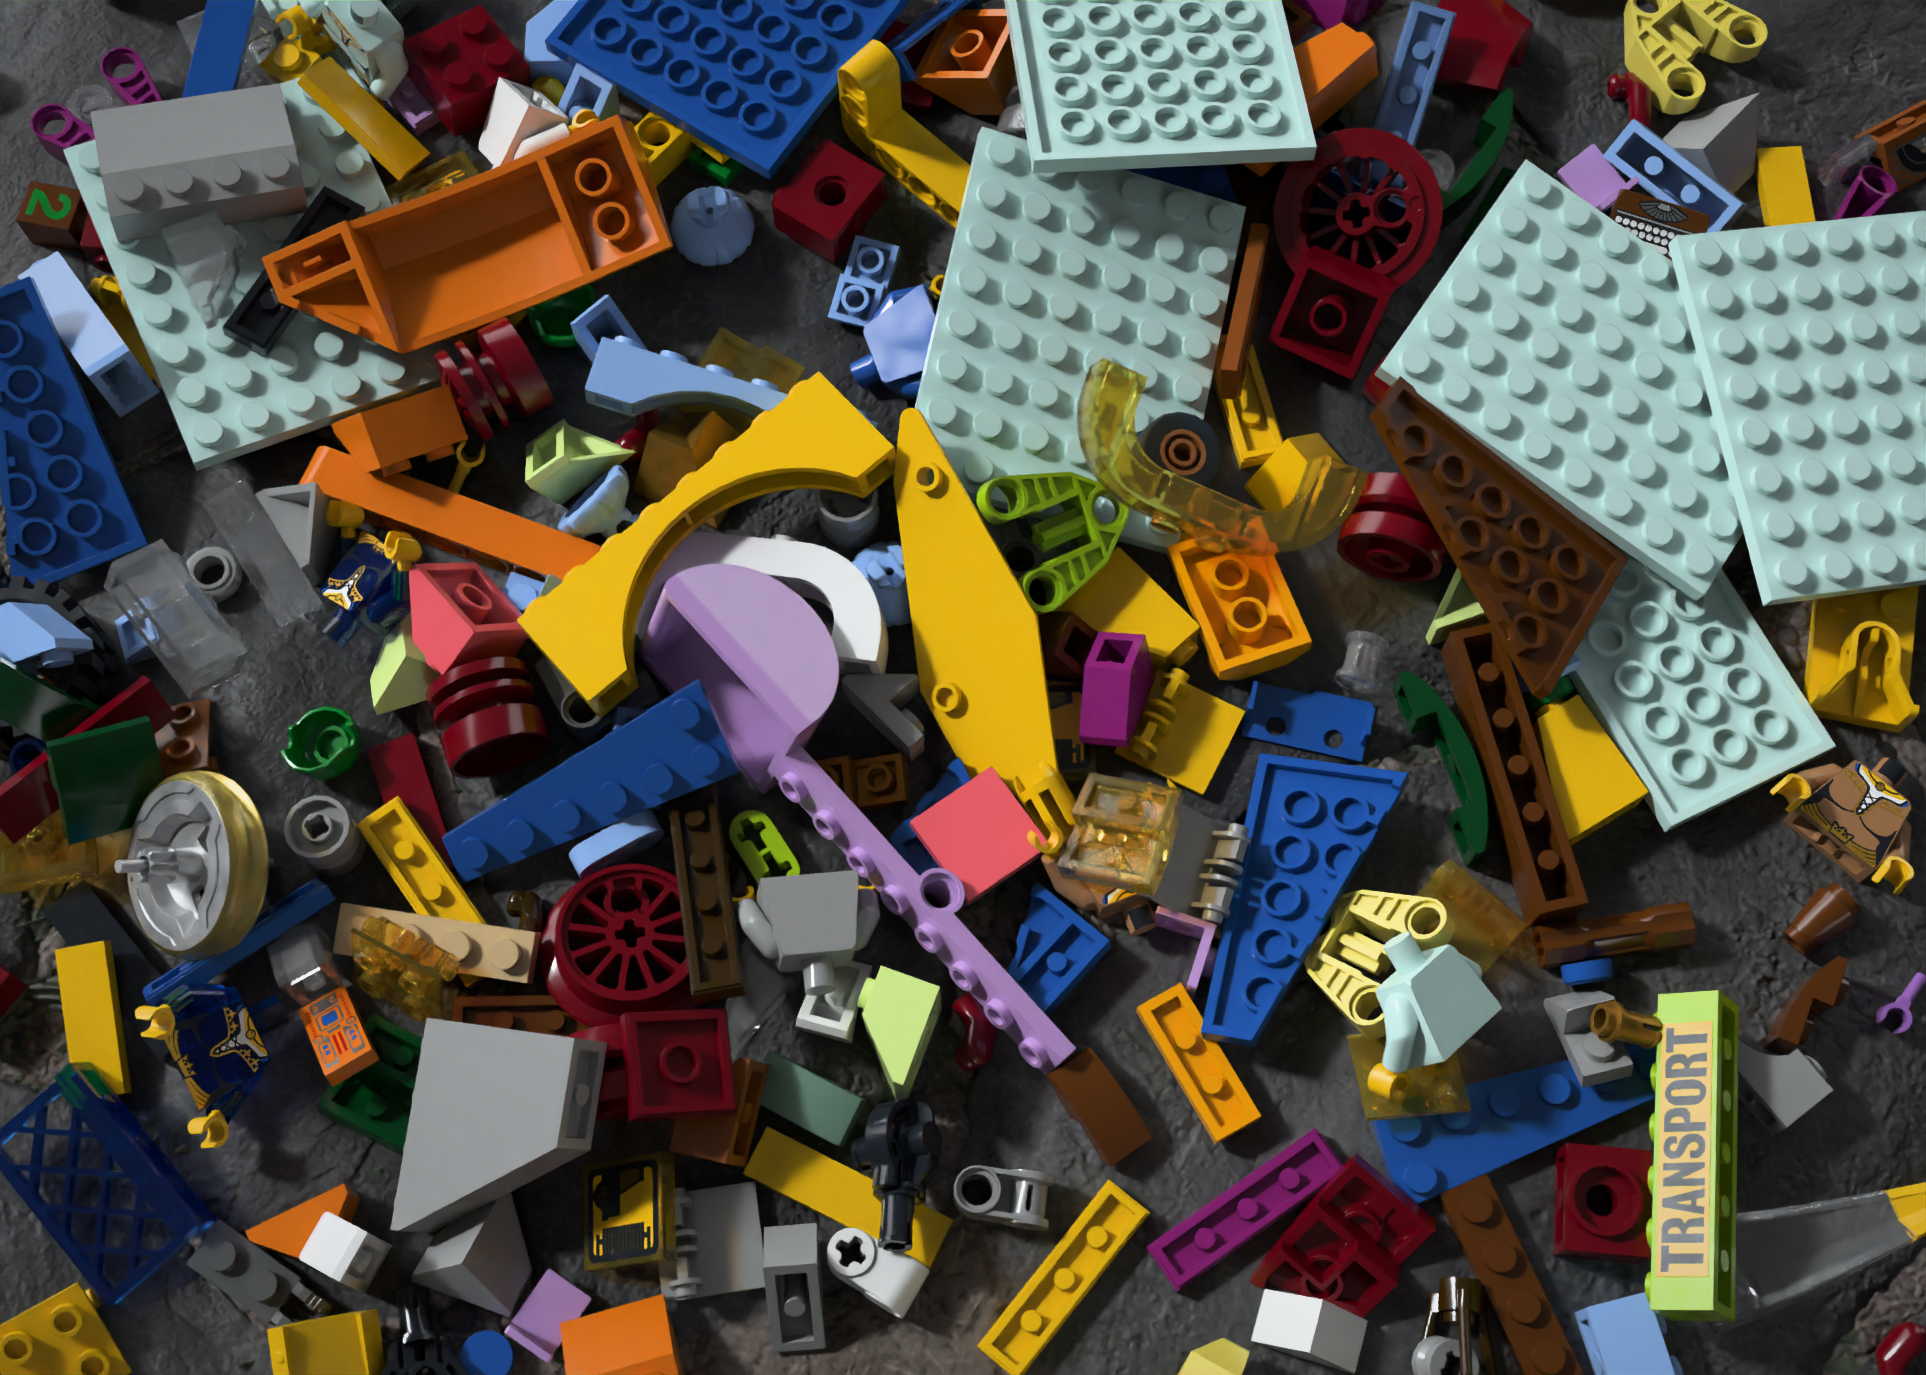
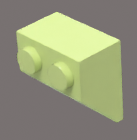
[857,966,942,1100]

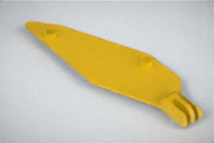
[893,408,1089,841]

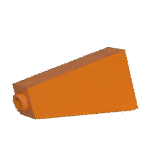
[1242,23,1379,177]

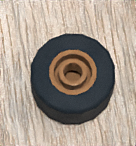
[1128,412,1223,507]

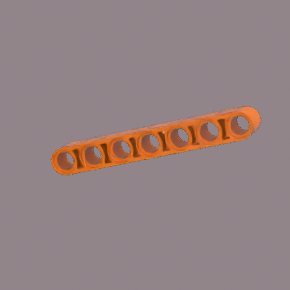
[299,446,601,582]

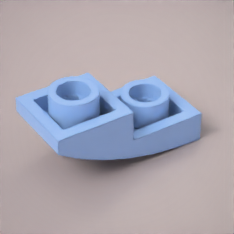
[828,235,901,329]

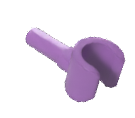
[1875,972,1926,1035]

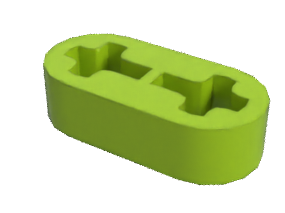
[729,810,802,886]

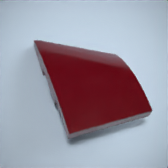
[1435,0,1534,96]
[1250,1153,1436,1318]

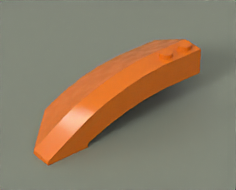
[261,114,674,354]

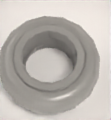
[182,546,243,603]

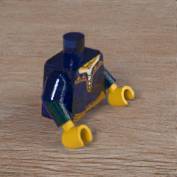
[320,500,422,648]
[135,982,288,1149]

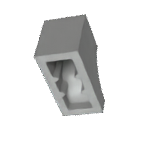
[1738,1039,1833,1136]

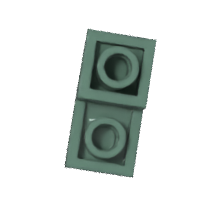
[760,1050,867,1147]

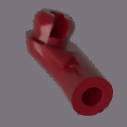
[1607,72,1652,129]
[613,408,660,464]
[952,993,996,1071]
[1875,1321,1926,1375]

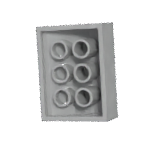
[91,83,308,242]

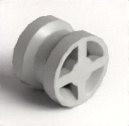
[1411,1335,1480,1375]

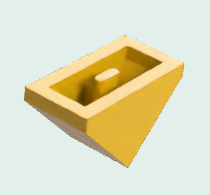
[1244,433,1348,523]

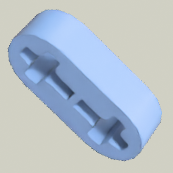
[568,809,664,879]

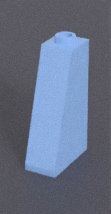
[18,251,160,418]

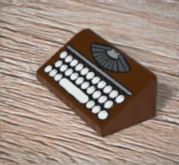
[1609,189,1711,261]

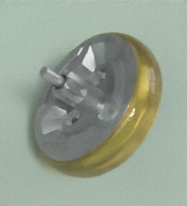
[114,770,275,960]

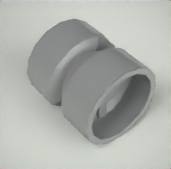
[815,488,881,549]
[284,795,366,877]

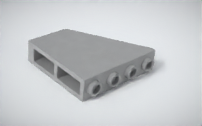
[390,1018,607,1232]

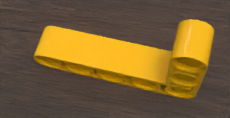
[837,39,971,229]

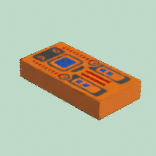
[298,984,379,1087]

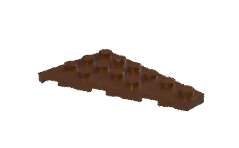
[1369,376,1629,700]

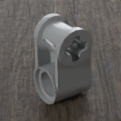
[952,1165,1055,1231]

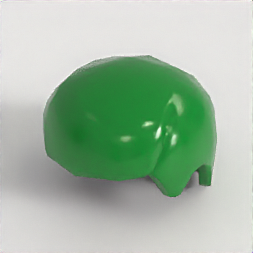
[527,284,596,348]
[281,706,361,781]

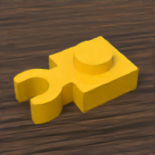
[259,18,337,84]

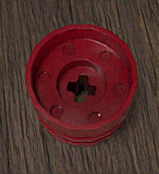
[433,316,554,443]
[425,657,551,779]

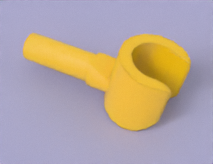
[447,435,486,494]

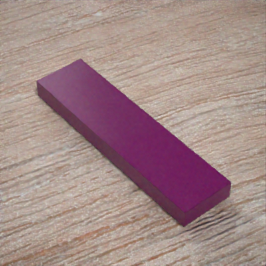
[1146,1128,1343,1293]

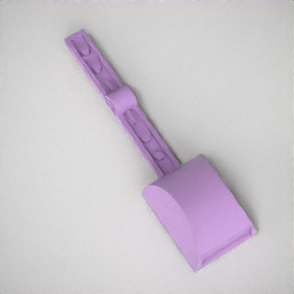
[638,564,1076,1076]

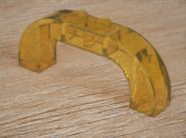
[1077,358,1369,557]

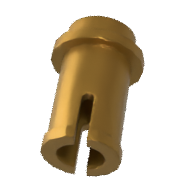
[1590,1001,1662,1049]

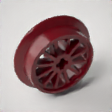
[1273,128,1443,288]
[539,864,702,1028]

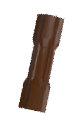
[1533,902,1696,969]

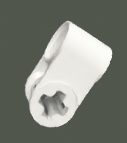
[827,1228,930,1318]

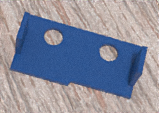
[885,0,983,83]
[1241,681,1375,763]

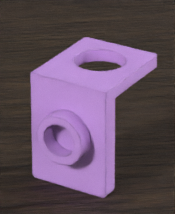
[1557,144,1640,213]
[1155,906,1218,999]
[504,1269,591,1364]

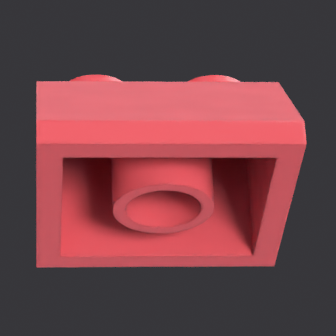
[409,562,528,675]

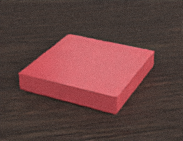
[910,766,1047,906]

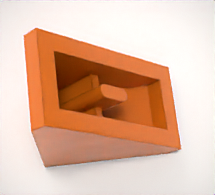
[245,1183,360,1260]

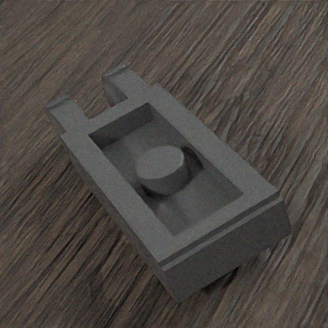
[186,1220,334,1326]

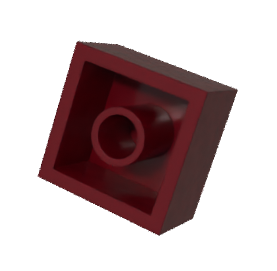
[403,4,531,138]
[1267,245,1400,380]

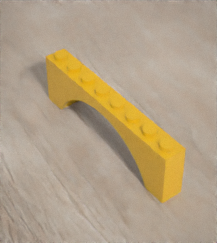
[516,371,896,719]

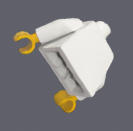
[479,76,601,169]

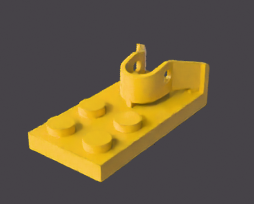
[1803,585,1920,733]

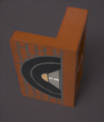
[1854,99,1926,192]

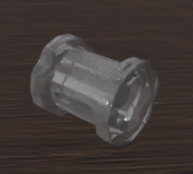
[1334,630,1389,693]

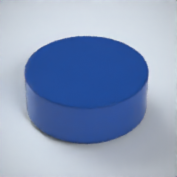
[1560,958,1615,986]
[459,1330,516,1375]

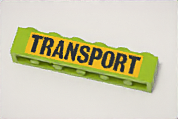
[1645,990,1739,1322]

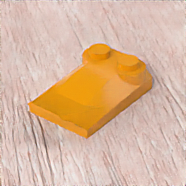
[1167,518,1312,681]

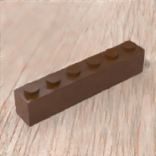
[1440,623,1589,929]

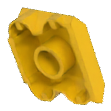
[267,1309,385,1375]

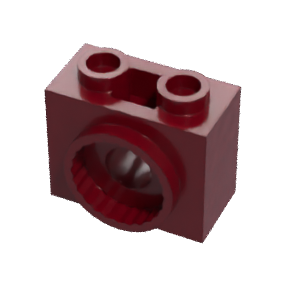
[771,138,887,264]
[1553,1143,1653,1264]

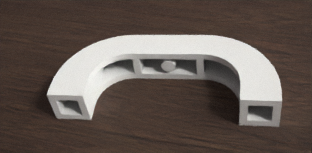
[634,530,889,675]

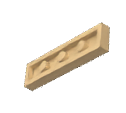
[333,903,541,983]

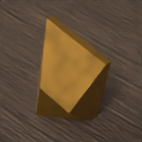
[633,411,741,531]

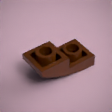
[1763,956,1849,1055]
[1046,1047,1153,1167]

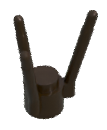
[1419,1277,1498,1375]

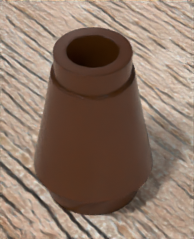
[1782,882,1862,955]

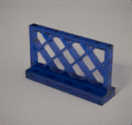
[0,1062,217,1308]

